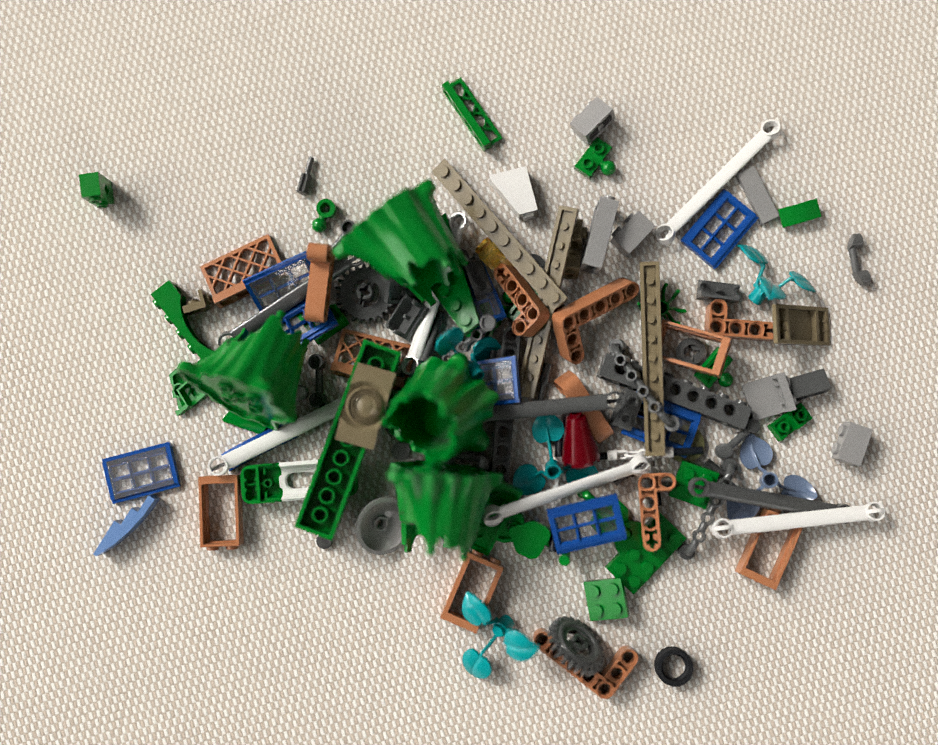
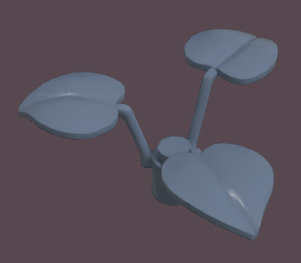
[726,433,818,520]

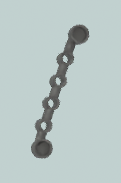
[442,315,497,361]
[609,339,682,432]
[678,458,738,560]

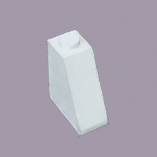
[489,166,538,220]

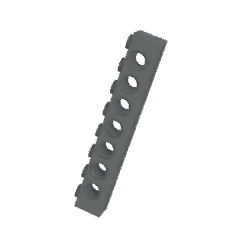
[596,352,752,431]

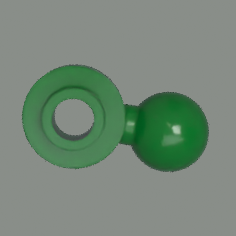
[312,199,337,233]

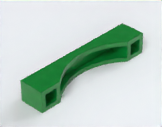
[151,280,214,361]

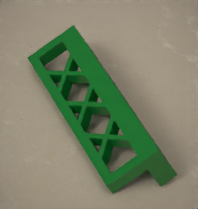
[442,77,503,151]

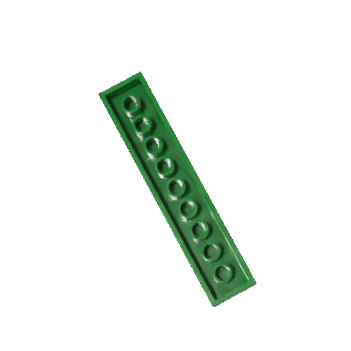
[294,339,403,541]

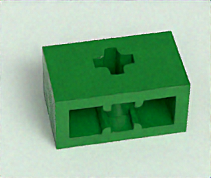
[79,172,115,208]

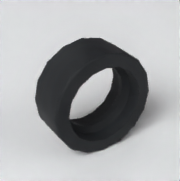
[654,646,693,687]

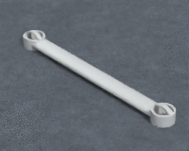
[655,119,781,245]
[401,212,469,376]
[208,397,342,476]
[482,455,650,526]
[711,501,885,539]

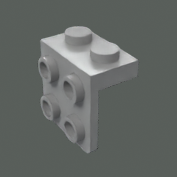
[742,372,797,420]

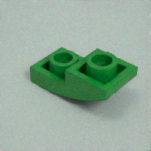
[778,198,822,228]
[767,403,812,442]

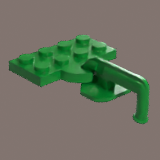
[471,480,570,566]
[577,490,687,595]

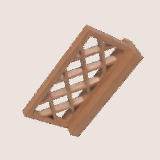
[200,234,289,309]
[330,328,413,391]

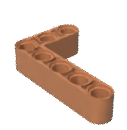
[552,277,639,365]
[533,628,638,699]

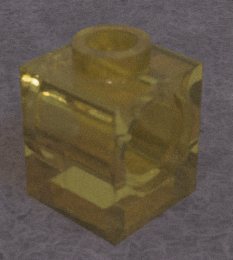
[474,237,506,271]

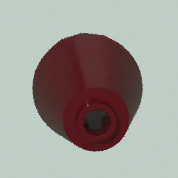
[562,412,601,468]

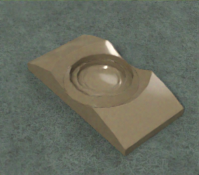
[772,304,830,346]
[335,362,396,450]

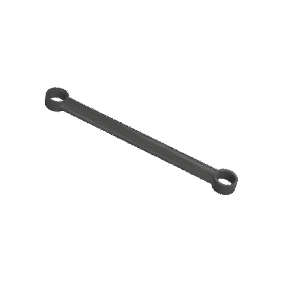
[218,257,364,346]
[484,391,625,422]
[688,477,850,524]

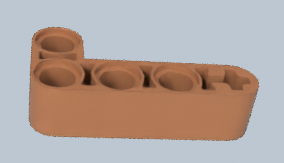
[304,243,335,323]
[493,264,550,337]
[705,299,774,342]
[553,370,614,444]
[638,473,676,552]

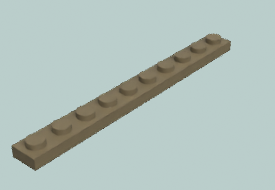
[431,159,569,311]
[519,205,579,399]
[639,261,665,456]

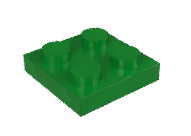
[668,459,719,509]
[583,577,630,621]

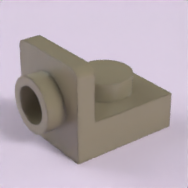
[564,249,581,279]
[182,289,212,316]

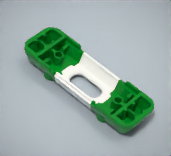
[240,460,359,504]

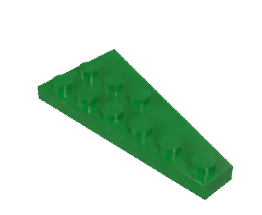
[431,213,480,336]

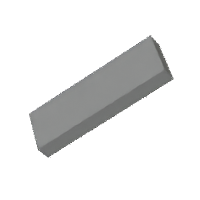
[736,166,779,225]

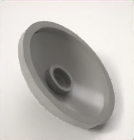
[355,497,403,555]

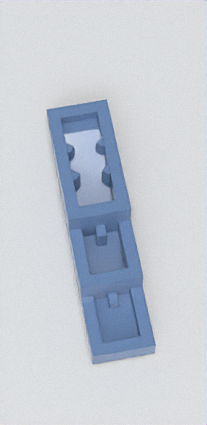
[93,494,161,556]

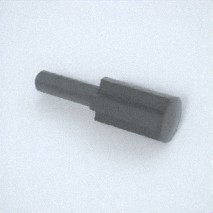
[296,156,314,195]
[538,362,554,401]
[703,459,737,486]

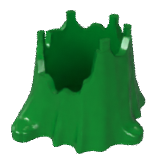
[332,179,469,306]
[175,310,310,430]
[381,353,499,473]
[387,460,503,561]

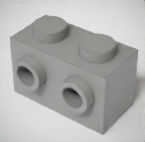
[570,97,616,145]
[610,211,655,257]
[831,422,873,467]

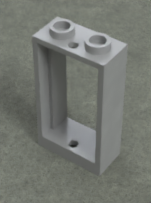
[580,195,619,275]

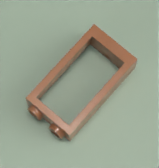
[661,319,732,378]
[198,474,244,551]
[735,508,803,590]
[440,549,504,633]

